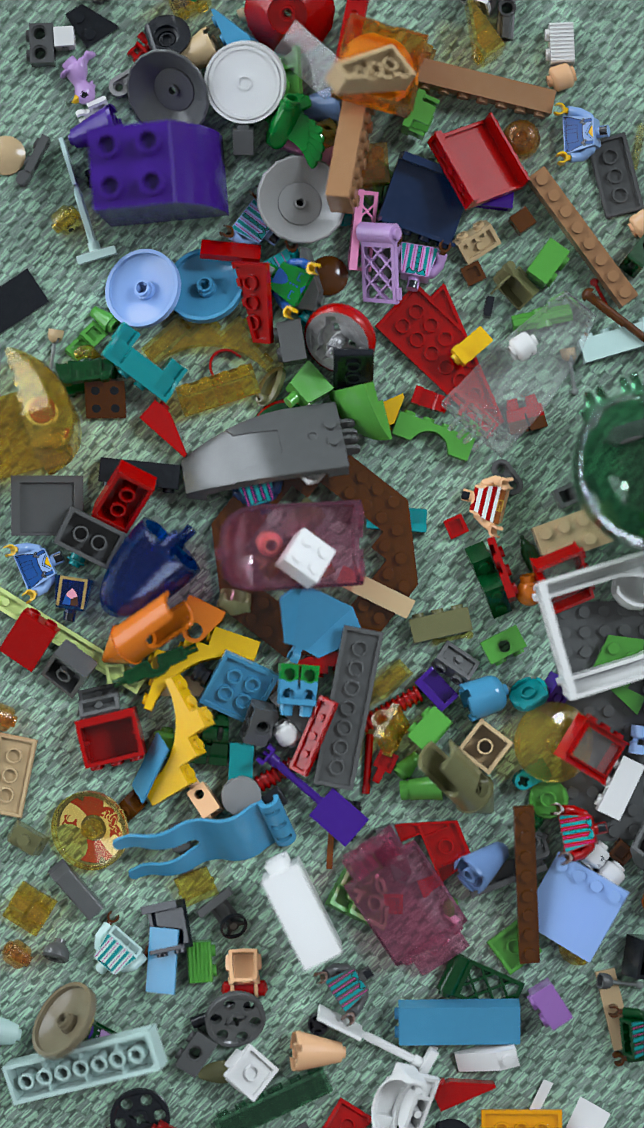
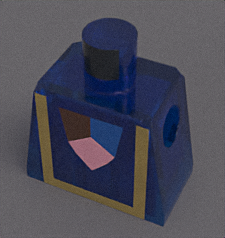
[55,575,95,622]

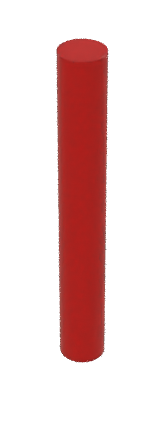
[362,733,374,794]

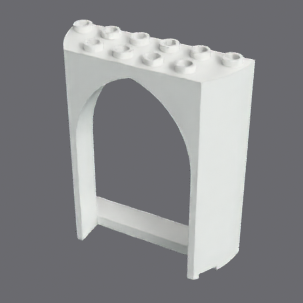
[532,551,644,701]

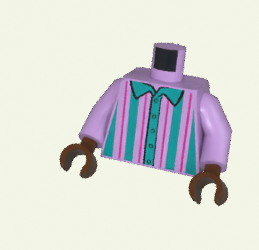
[397,236,452,292]

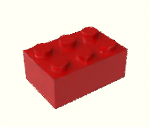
[91,459,157,534]

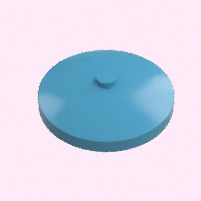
[174,248,243,324]

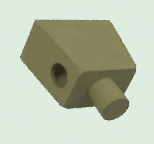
[7,819,50,856]

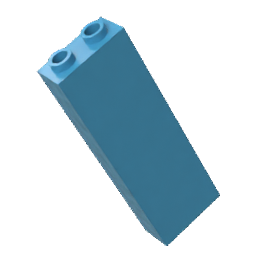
[394,998,520,1046]

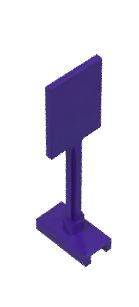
[256,743,369,847]

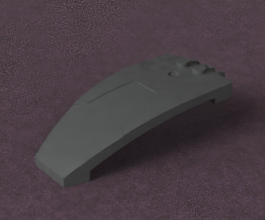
[181,402,361,501]

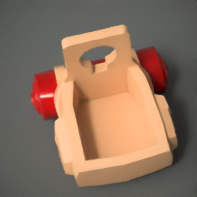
[221,948,268,998]

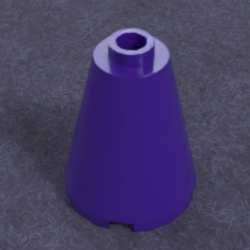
[68,103,123,148]

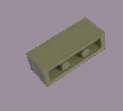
[408,604,473,643]

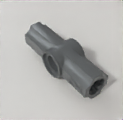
[496,0,516,42]

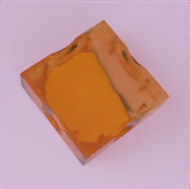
[330,13,429,118]

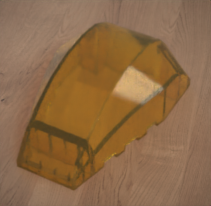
[5,347,82,475]

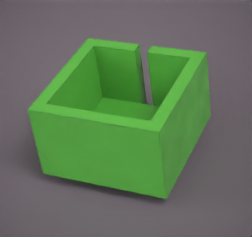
[525,237,570,289]
[407,706,454,749]

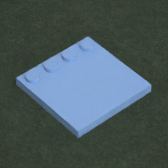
[537,851,630,963]

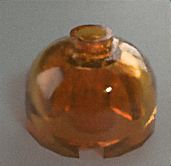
[503,119,541,160]

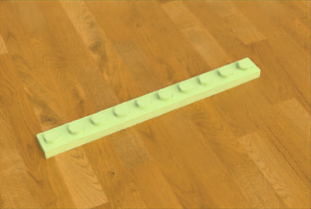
[0,586,147,694]

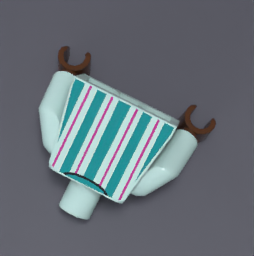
[94,911,149,975]

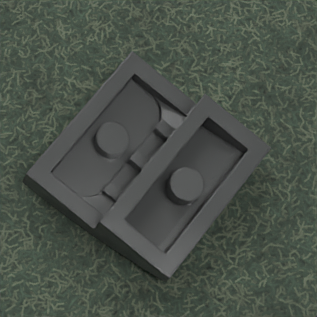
[78,683,121,719]

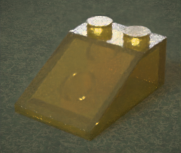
[465,0,505,68]

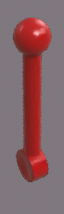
[590,278,608,304]

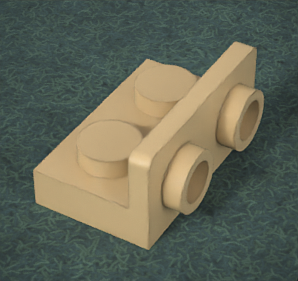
[452,220,501,265]

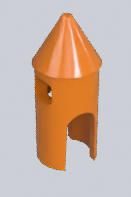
[102,590,194,664]

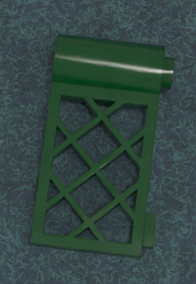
[436,951,525,999]

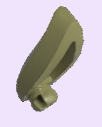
[255,366,286,406]
[198,1060,228,1083]

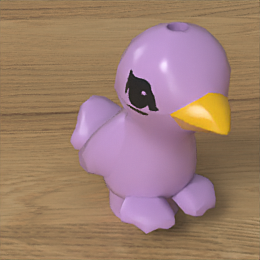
[60,50,96,105]

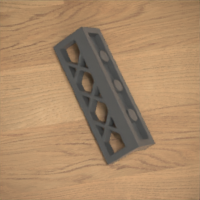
[469,858,548,898]

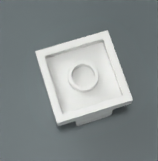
[223,1043,279,1102]

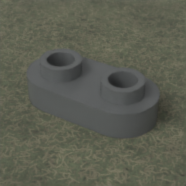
[491,459,523,496]

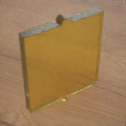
[174,865,219,907]

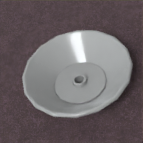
[257,155,345,243]

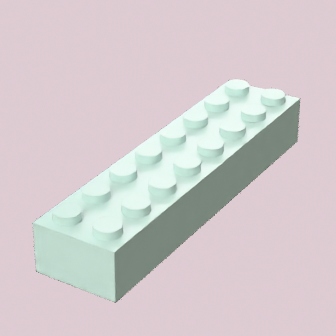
[2,1023,168,1105]

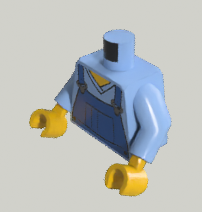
[553,102,610,166]
[3,542,65,604]

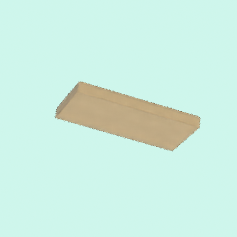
[0,732,38,819]

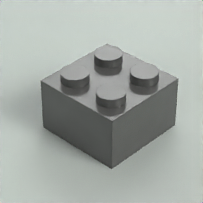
[273,319,307,367]
[41,639,98,698]

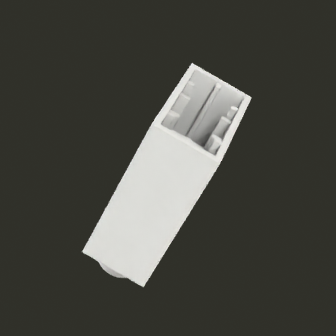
[261,851,342,971]

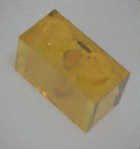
[373,658,413,701]

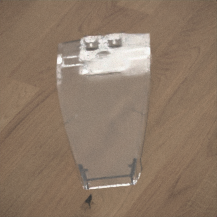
[441,290,597,457]

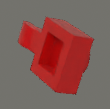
[372,747,399,784]

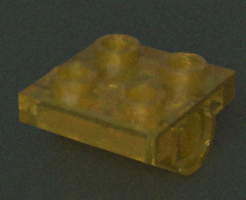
[371,702,410,757]
[2,881,58,936]

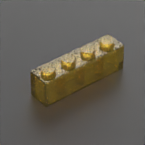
[175,363,261,417]

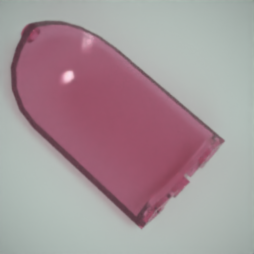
[216,500,366,591]

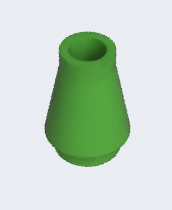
[89,306,120,333]
[393,751,419,781]

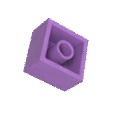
[527,977,573,1031]

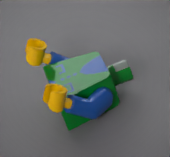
[270,258,321,320]

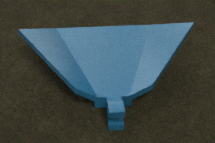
[280,584,361,664]

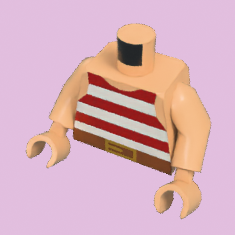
[461,475,514,538]

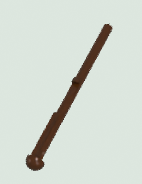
[582,288,644,342]

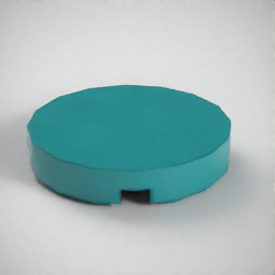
[509,677,549,712]

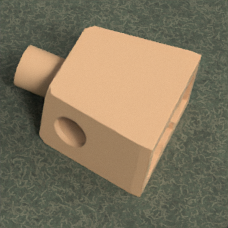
[187,777,225,819]

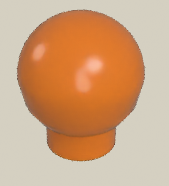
[516,573,538,606]

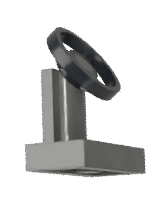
[197,886,248,939]

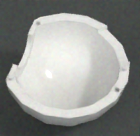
[611,576,644,611]

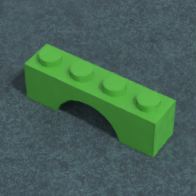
[391,409,475,462]

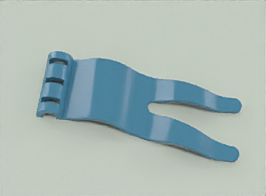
[113,794,296,879]

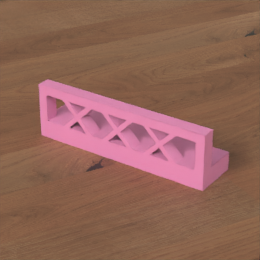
[347,189,379,272]

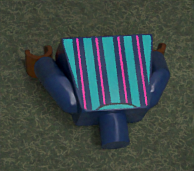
[231,480,284,515]

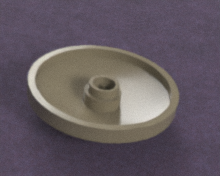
[32,982,97,1060]

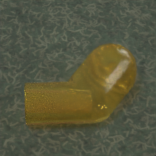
[74,345,103,360]

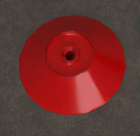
[244,0,335,55]

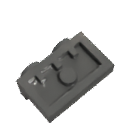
[431,640,481,685]

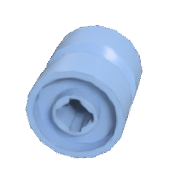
[628,724,644,755]

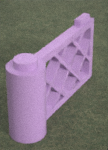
[356,222,402,304]

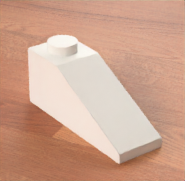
[454,1044,520,1072]

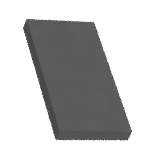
[590,132,644,219]

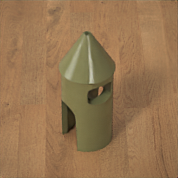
[418,739,494,814]

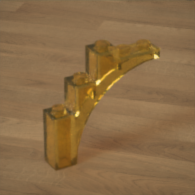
[141,316,273,373]

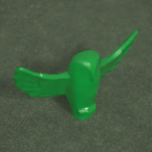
[263,93,325,169]

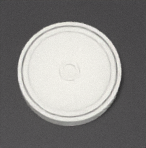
[204,40,286,124]

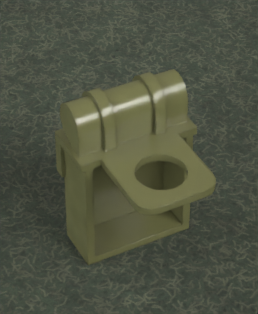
[490,261,540,311]

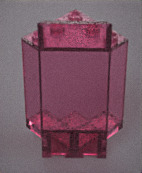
[341,825,470,976]

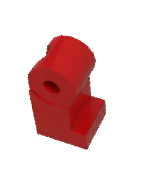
[410,385,450,414]

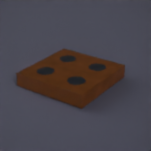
[84,378,127,419]

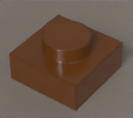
[460,260,487,288]
[608,837,632,866]

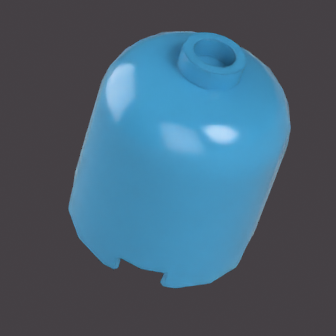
[459,675,509,722]

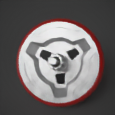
[304,303,376,371]

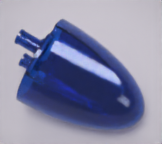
[100,517,200,618]

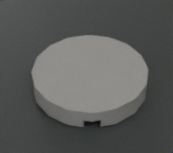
[221,776,261,815]

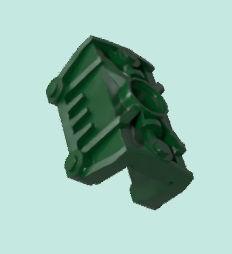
[55,357,118,397]

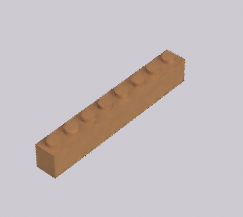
[409,54,556,119]
[527,166,638,309]

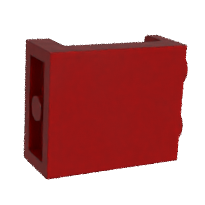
[0,607,61,672]

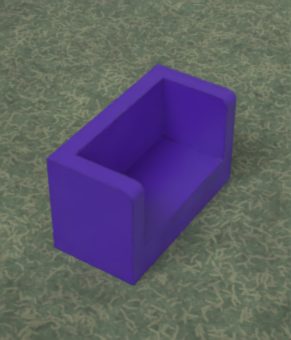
[414,666,459,712]

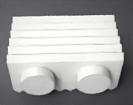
[544,22,575,67]

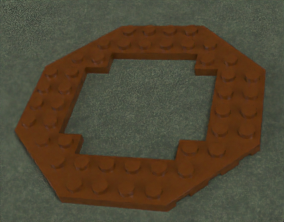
[211,455,418,657]

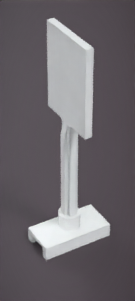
[317,1004,439,1074]

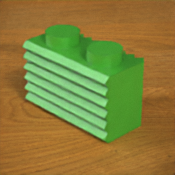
[187,939,217,984]

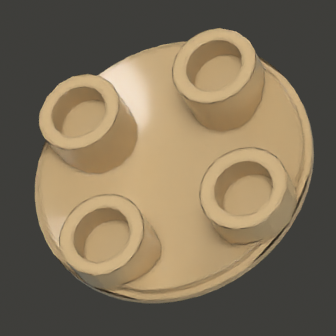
[0,136,26,176]

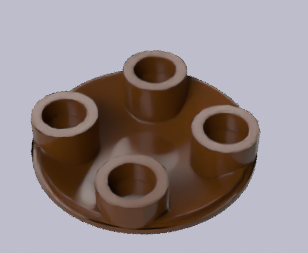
[315,256,348,295]

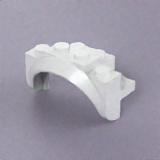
[371,1062,440,1128]

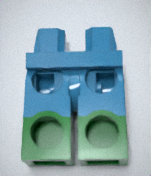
[277,663,320,717]

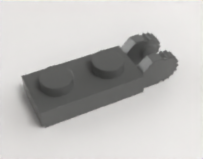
[15,134,51,187]

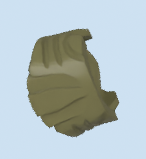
[216,588,251,615]

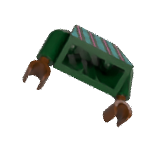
[608,1004,644,1066]

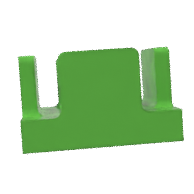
[401,88,440,141]

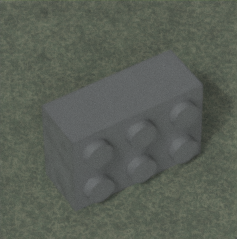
[53,506,126,570]

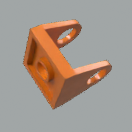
[182,595,227,643]

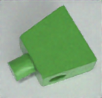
[284,360,334,408]

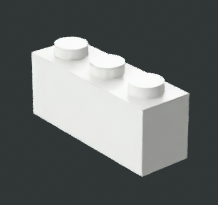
[594,755,644,821]

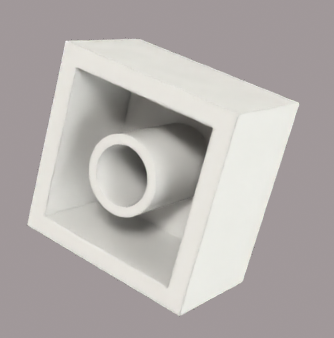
[276,528,336,589]

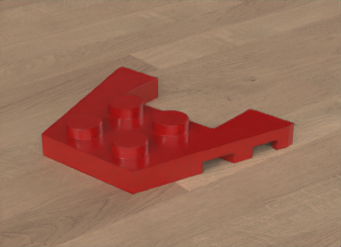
[395,820,470,898]

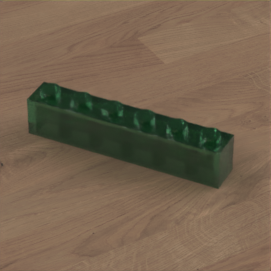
[213,1066,333,1128]

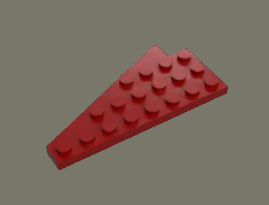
[375,283,504,436]

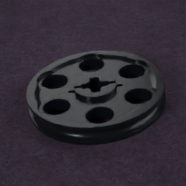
[110,1088,170,1128]

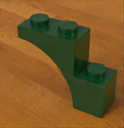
[465,541,512,619]

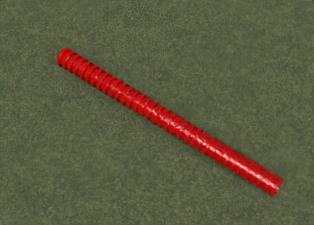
[253,686,423,792]

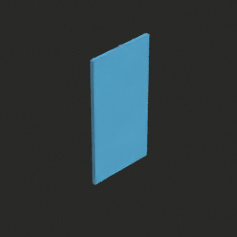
[132,732,169,803]
[146,927,179,995]

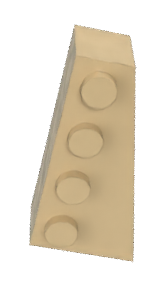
[325,44,416,95]

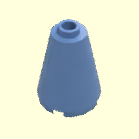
[304,87,343,123]
[454,842,509,893]

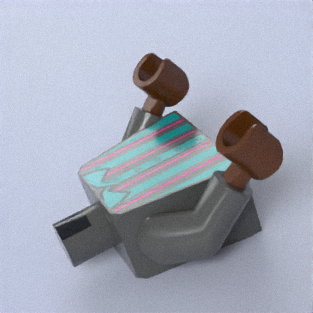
[313,963,375,1026]

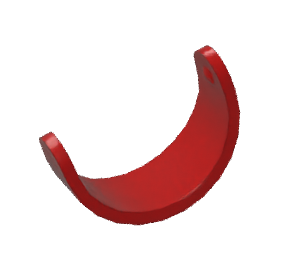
[209,349,242,385]

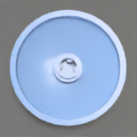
[105,249,181,329]

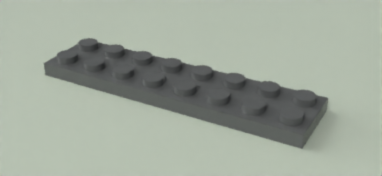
[313,625,384,791]

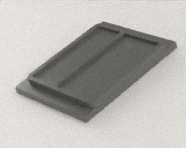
[10,475,84,536]

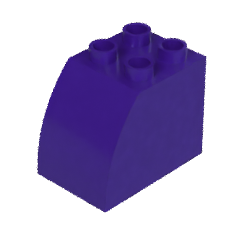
[87,120,229,227]

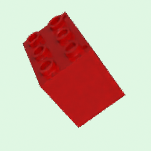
[74,706,147,771]

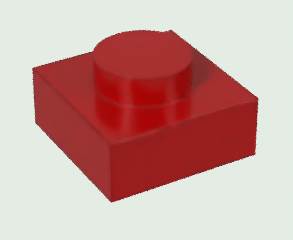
[443,513,469,539]

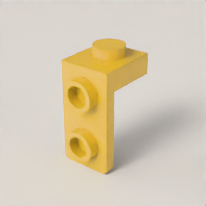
[451,326,493,367]

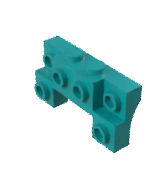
[101,321,188,403]

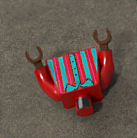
[550,803,608,866]

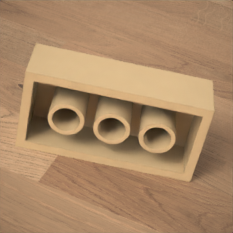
[531,501,622,557]

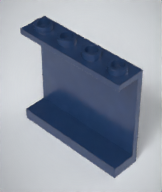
[377,151,464,249]

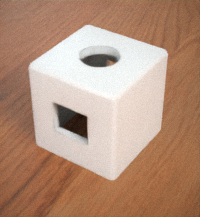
[53,26,76,51]

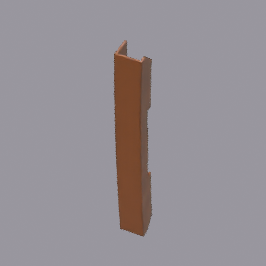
[326,832,334,869]

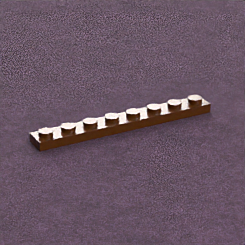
[513,805,540,964]

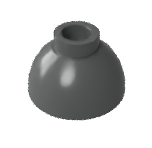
[42,938,69,963]

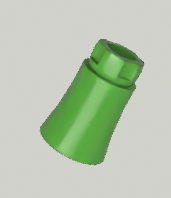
[399,776,443,801]

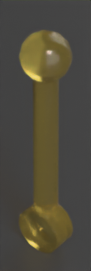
[432,631,473,646]

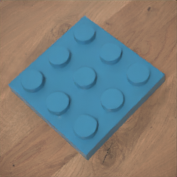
[198,649,279,722]

